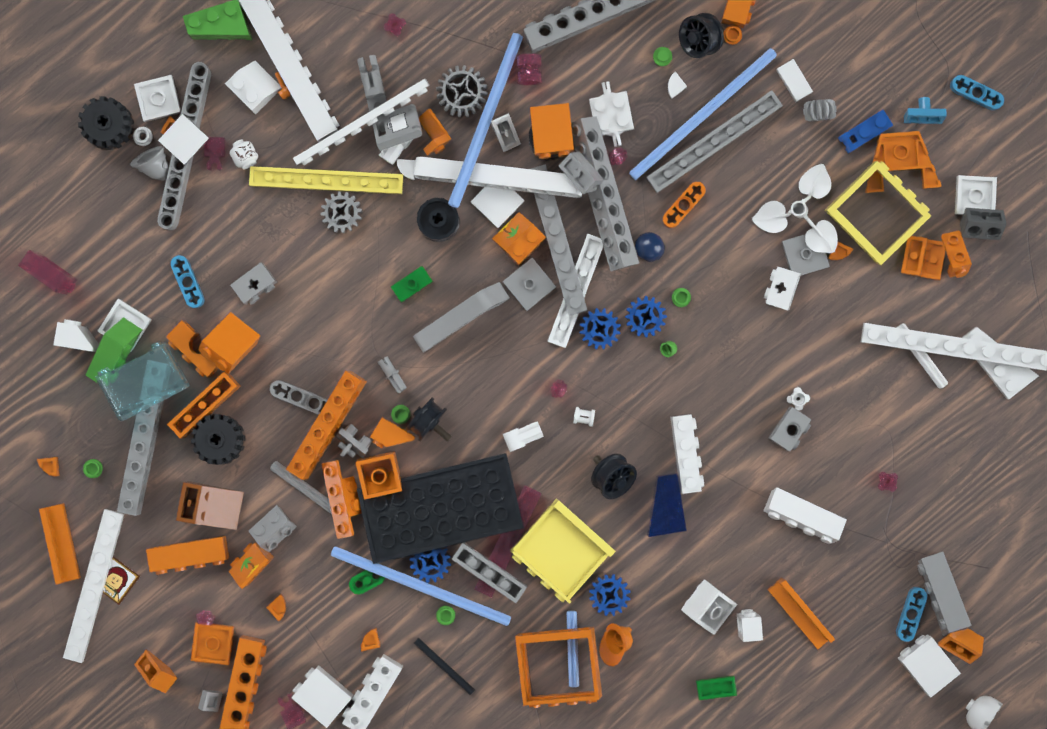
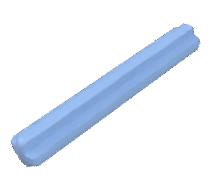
[566,611,579,687]

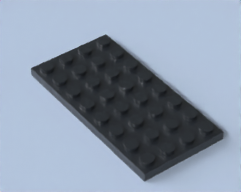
[357,453,524,564]

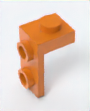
[419,109,451,156]
[941,230,972,278]

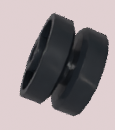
[417,198,460,242]

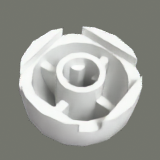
[966,696,1003,729]

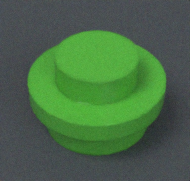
[653,47,672,66]
[672,288,691,307]
[391,405,411,424]
[83,459,103,478]
[436,606,455,625]

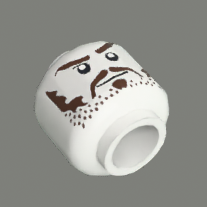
[230,139,258,170]

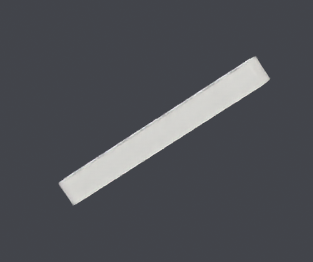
[413,157,582,198]

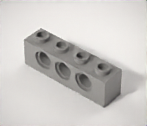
[452,543,527,603]

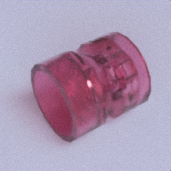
[517,54,542,85]

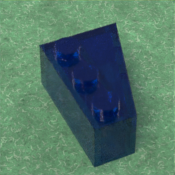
[647,473,687,537]

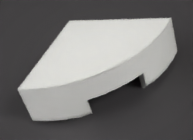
[668,72,687,99]
[397,159,416,180]

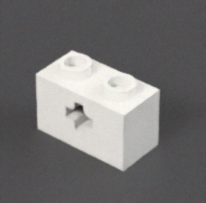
[764,266,801,310]

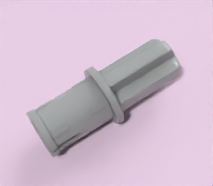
[378,356,407,393]

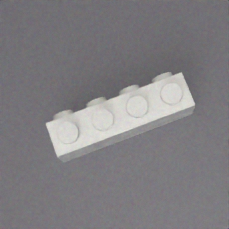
[670,414,704,494]
[763,488,846,544]
[342,654,403,729]

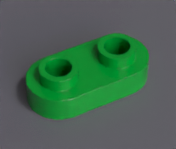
[349,570,385,594]

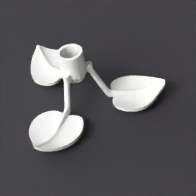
[752,164,838,253]

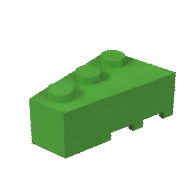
[183,0,253,40]
[86,317,143,388]

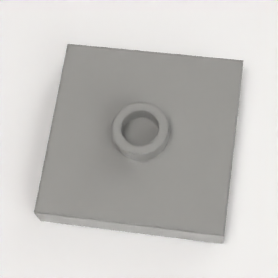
[781,234,830,276]
[503,258,556,311]

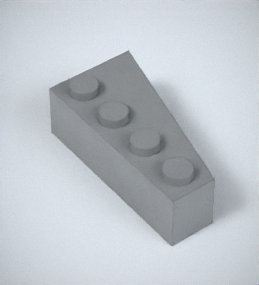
[917,552,972,636]

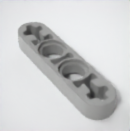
[270,380,328,415]

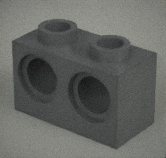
[960,208,1007,240]

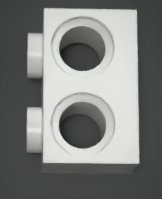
[737,609,763,642]

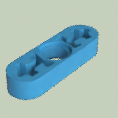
[950,75,1004,110]
[171,255,204,308]
[896,587,927,642]

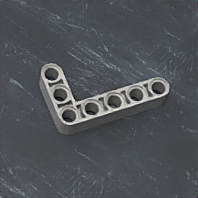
[413,282,510,353]

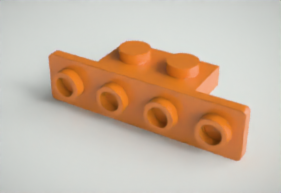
[322,460,362,539]

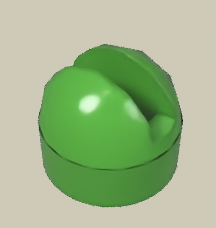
[660,341,677,357]

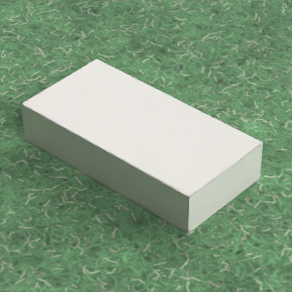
[776,59,813,103]

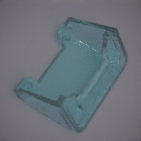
[95,341,190,421]

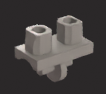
[336,424,372,458]

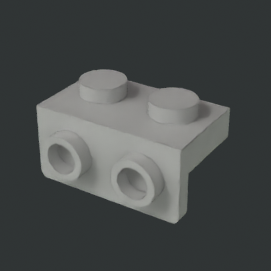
[249,505,297,552]

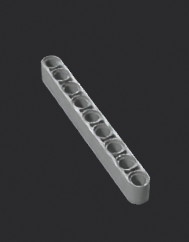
[158,62,211,231]

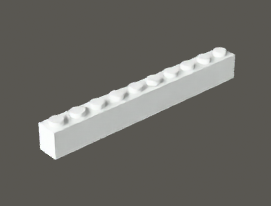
[239,0,340,142]

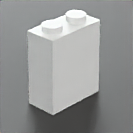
[898,634,961,697]
[292,665,353,728]

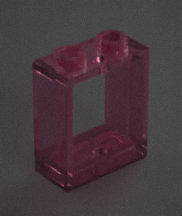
[18,250,78,295]

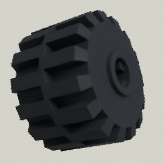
[78,96,134,150]
[191,414,246,465]

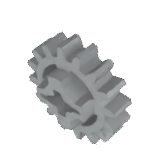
[320,191,363,234]

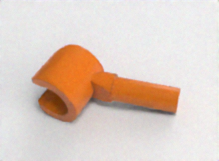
[275,72,291,100]

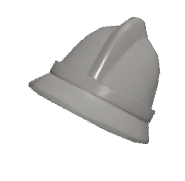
[130,146,169,181]

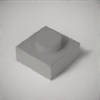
[198,690,223,712]

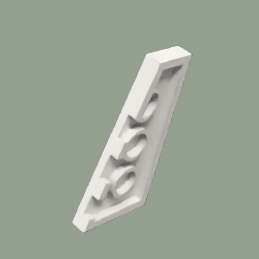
[962,327,1039,399]

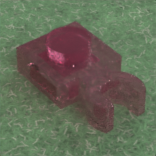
[204,137,225,171]
[278,693,306,729]

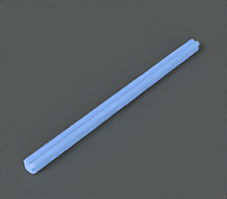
[448,33,523,208]
[629,48,777,180]
[331,547,511,626]

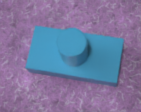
[904,97,947,124]

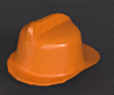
[599,623,633,666]

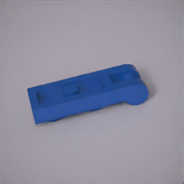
[838,110,893,154]

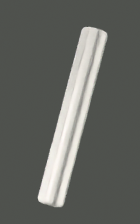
[896,323,948,389]

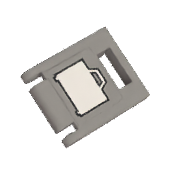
[372,104,422,151]

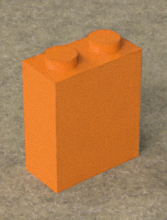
[530,103,574,159]
[198,312,260,374]

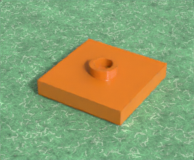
[191,622,234,665]

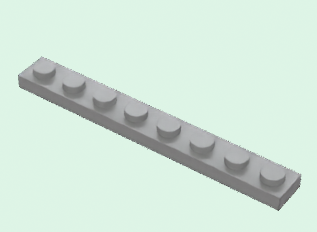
[646,91,783,193]
[531,164,587,316]

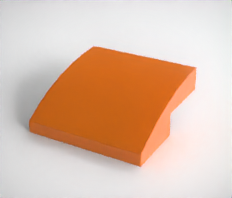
[901,236,946,281]

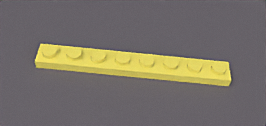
[249,166,404,194]

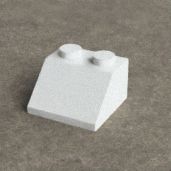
[225,61,282,114]
[54,319,99,352]
[681,579,737,634]

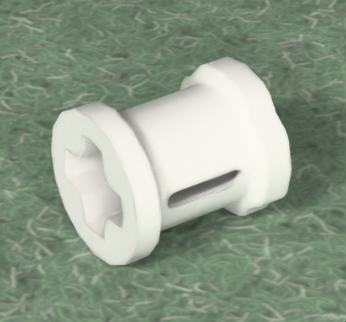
[573,407,595,427]

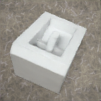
[491,113,521,152]

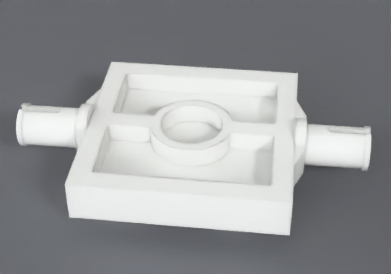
[589,82,634,147]

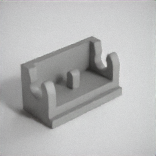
[559,152,604,194]

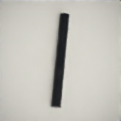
[414,638,475,695]

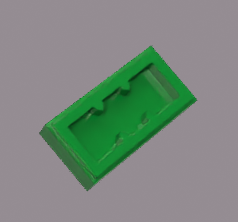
[391,266,433,303]
[696,675,737,700]

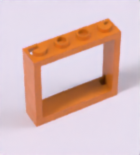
[515,627,602,708]

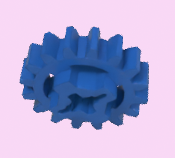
[625,296,667,338]
[580,308,621,350]
[410,549,452,583]
[589,574,631,616]

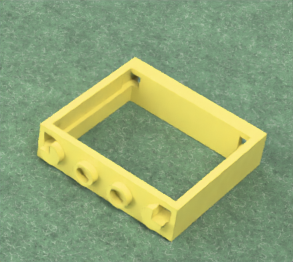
[825,161,931,265]

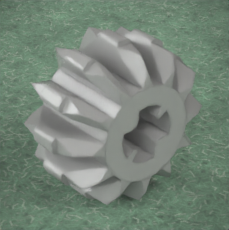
[803,99,837,121]

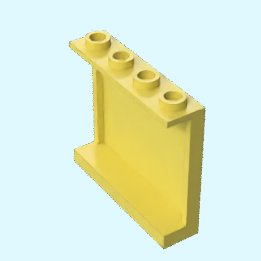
[510,499,616,604]

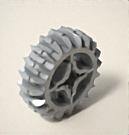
[436,65,488,117]

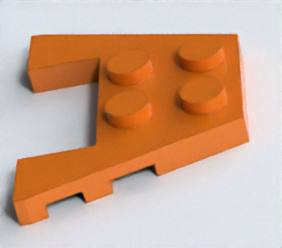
[865,131,941,193]

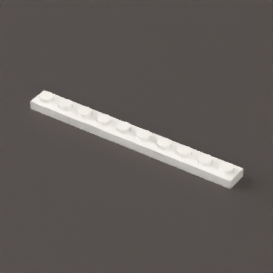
[861,323,1047,371]

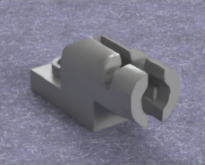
[357,55,387,112]

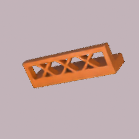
[39,503,81,585]
[767,578,835,649]

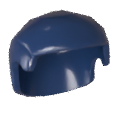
[635,232,665,262]

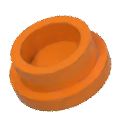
[723,25,742,45]

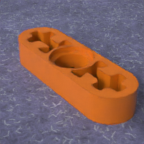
[662,182,706,228]

